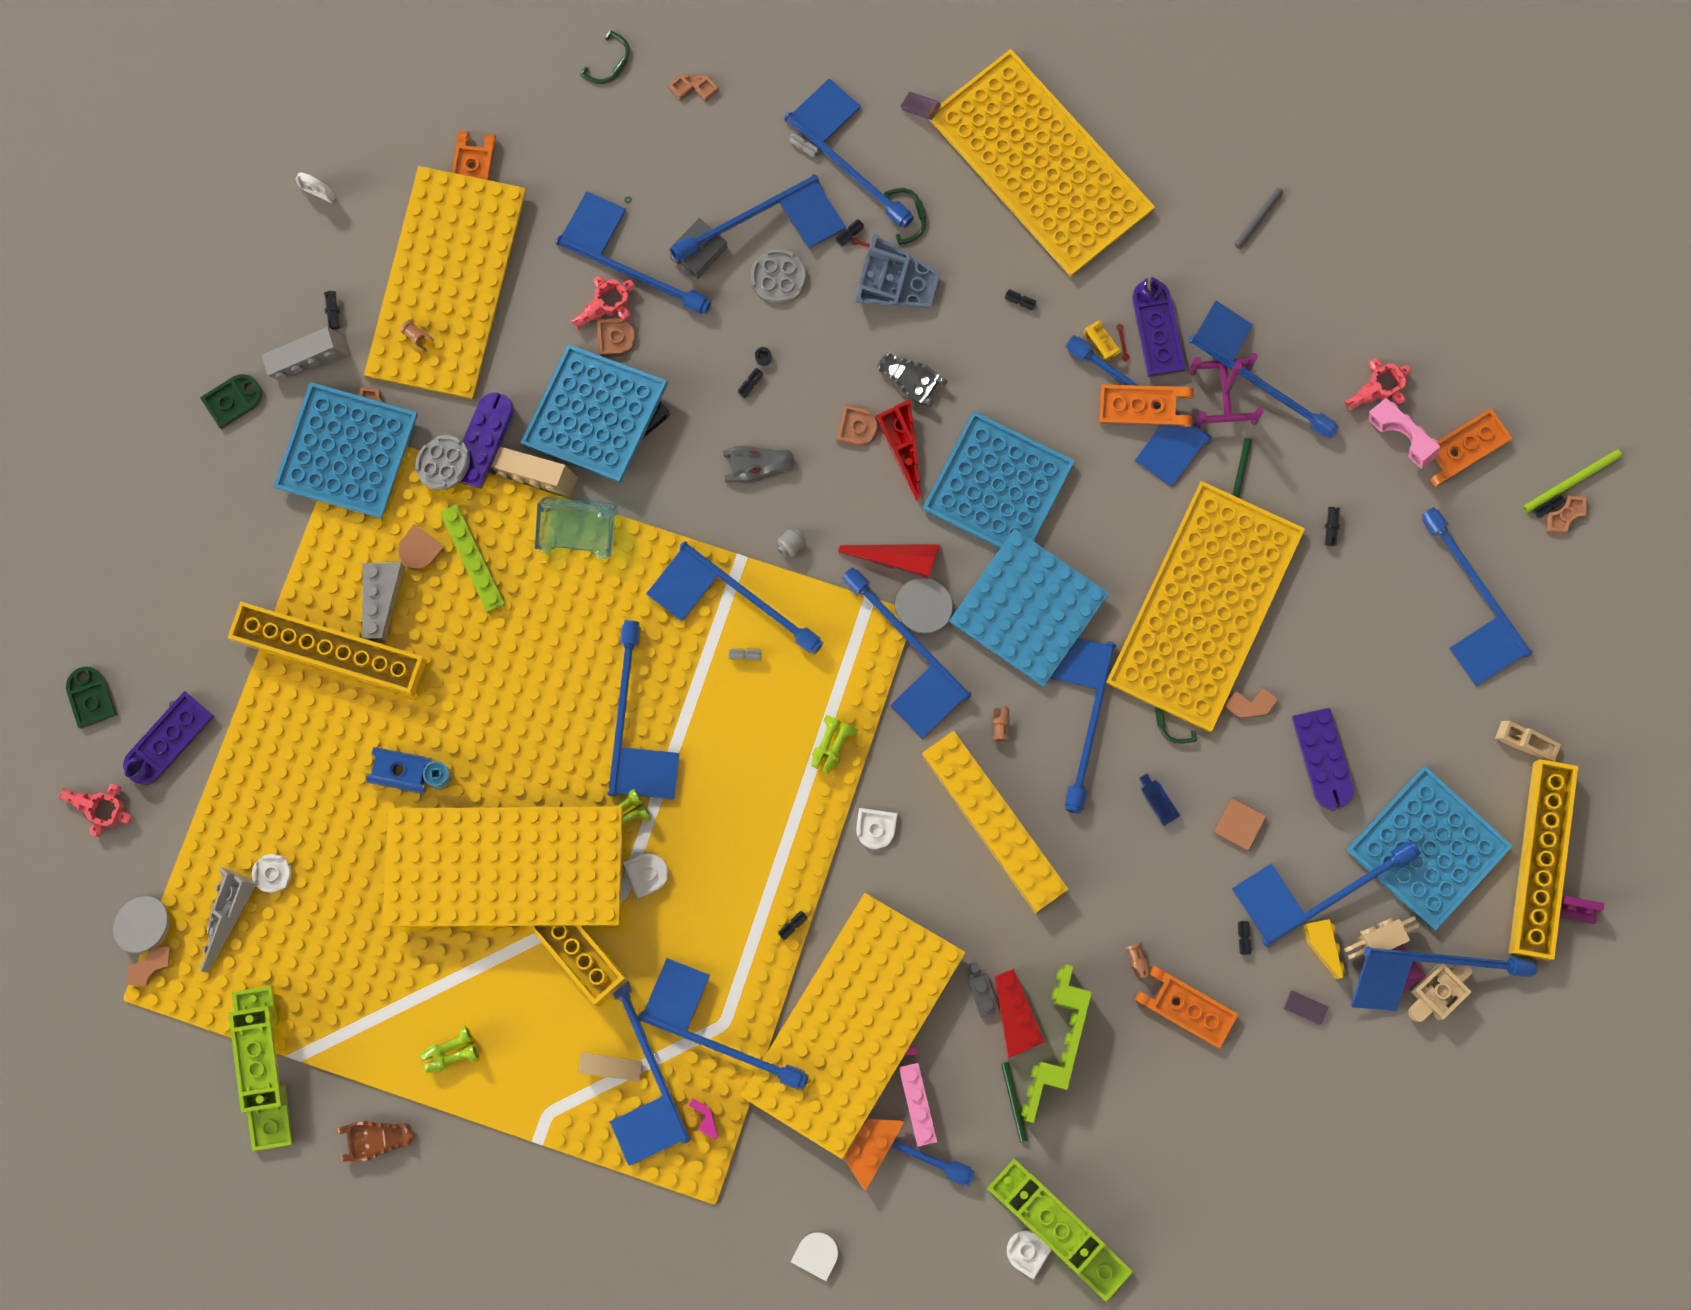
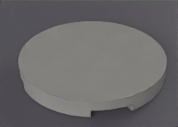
[750,249,806,304]
[415,435,470,491]
[895,578,952,635]
[113,896,170,954]

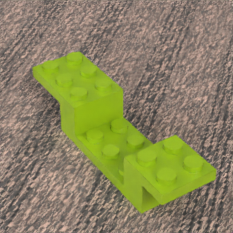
[1021,964,1092,1123]
[228,986,293,1151]
[987,1158,1133,1302]

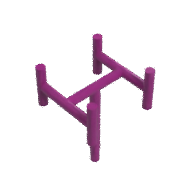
[1189,353,1264,429]

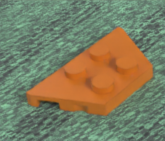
[844,1119,904,1191]

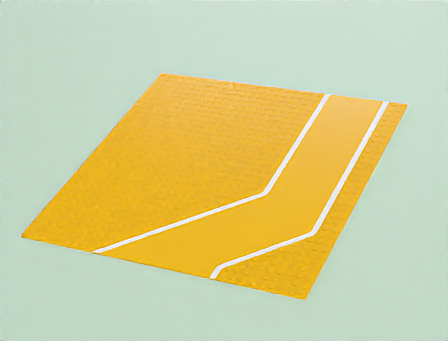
[123,446,906,1204]

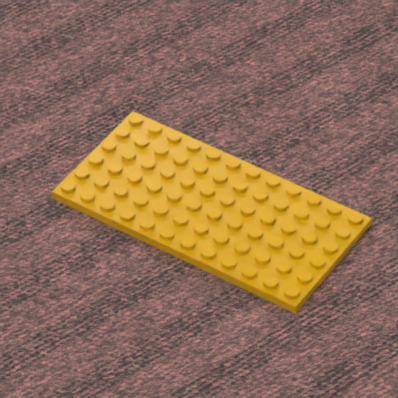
[927,49,1155,277]
[364,166,527,400]
[1106,481,1305,733]
[383,806,623,927]
[741,893,966,1160]

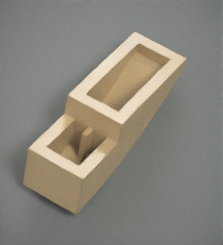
[1495,720,1561,762]
[578,1053,642,1081]

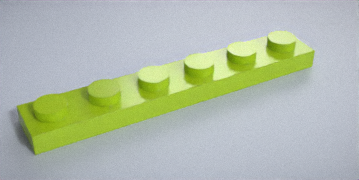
[440,504,505,613]

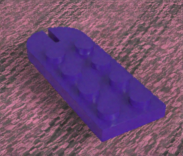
[1132,277,1186,377]
[459,392,514,489]
[123,691,214,785]
[1292,708,1354,811]

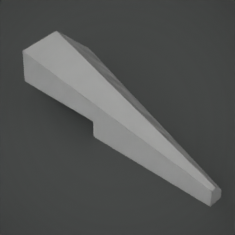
[199,867,256,972]

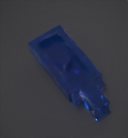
[1139,774,1180,826]

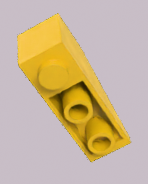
[1303,919,1345,979]

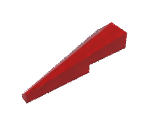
[875,399,922,501]
[838,544,940,578]

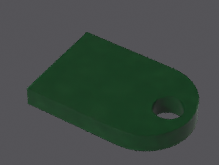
[200,374,262,429]
[66,667,117,729]

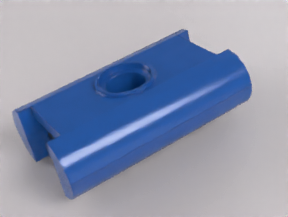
[366,747,432,794]

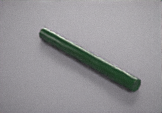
[1233,438,1252,498]
[1001,1062,1028,1143]

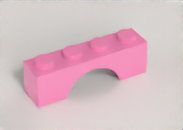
[1369,398,1440,469]
[899,1063,937,1147]

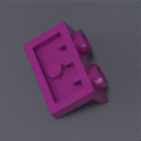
[1560,896,1604,924]

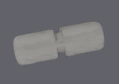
[789,133,819,157]
[729,648,762,660]

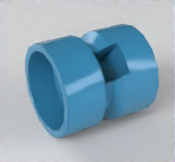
[423,761,453,790]

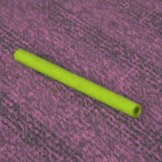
[1523,449,1623,514]

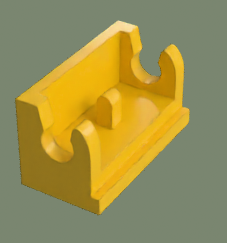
[1083,320,1122,362]

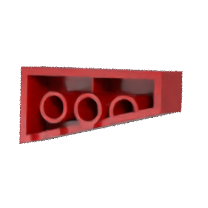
[994,969,1045,1059]

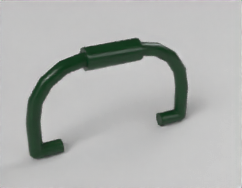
[580,30,630,84]
[884,188,927,245]
[1155,707,1197,744]

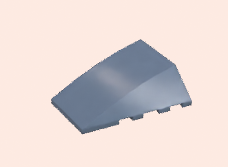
[855,233,940,308]

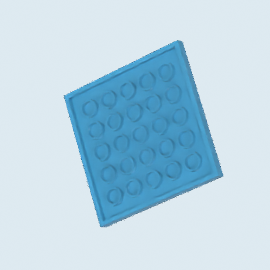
[521,344,668,483]
[273,382,418,519]
[922,411,1075,548]
[949,528,1109,687]
[1346,766,1513,931]

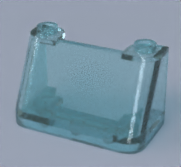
[535,497,618,559]

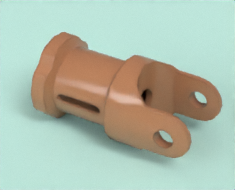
[400,319,434,352]
[992,706,1010,742]
[1125,943,1149,979]

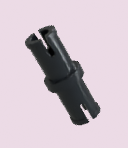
[324,291,340,330]
[1324,507,1340,546]

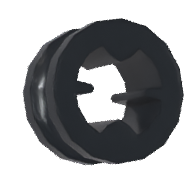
[755,347,772,366]

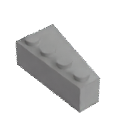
[262,327,350,380]
[362,562,406,643]

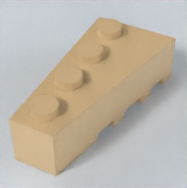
[491,447,578,498]

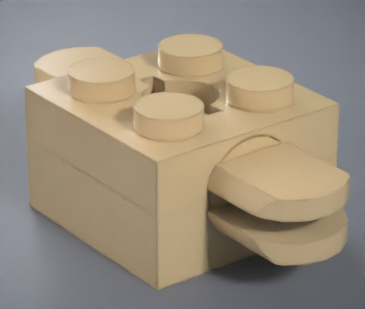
[1344,916,1420,959]
[1408,963,1472,1022]

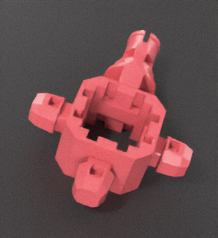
[571,276,635,330]
[1345,358,1411,411]
[58,784,133,837]

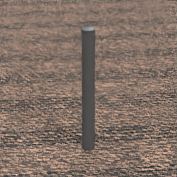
[1235,188,1283,249]

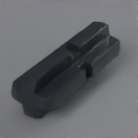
[836,219,864,246]
[1005,289,1036,310]
[738,368,763,398]
[1534,494,1566,518]
[778,911,808,940]
[1238,921,1251,955]

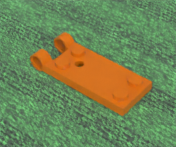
[451,130,496,180]
[1099,384,1194,427]
[1430,408,1513,487]
[1134,966,1238,1049]

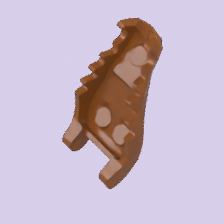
[336,1121,413,1162]

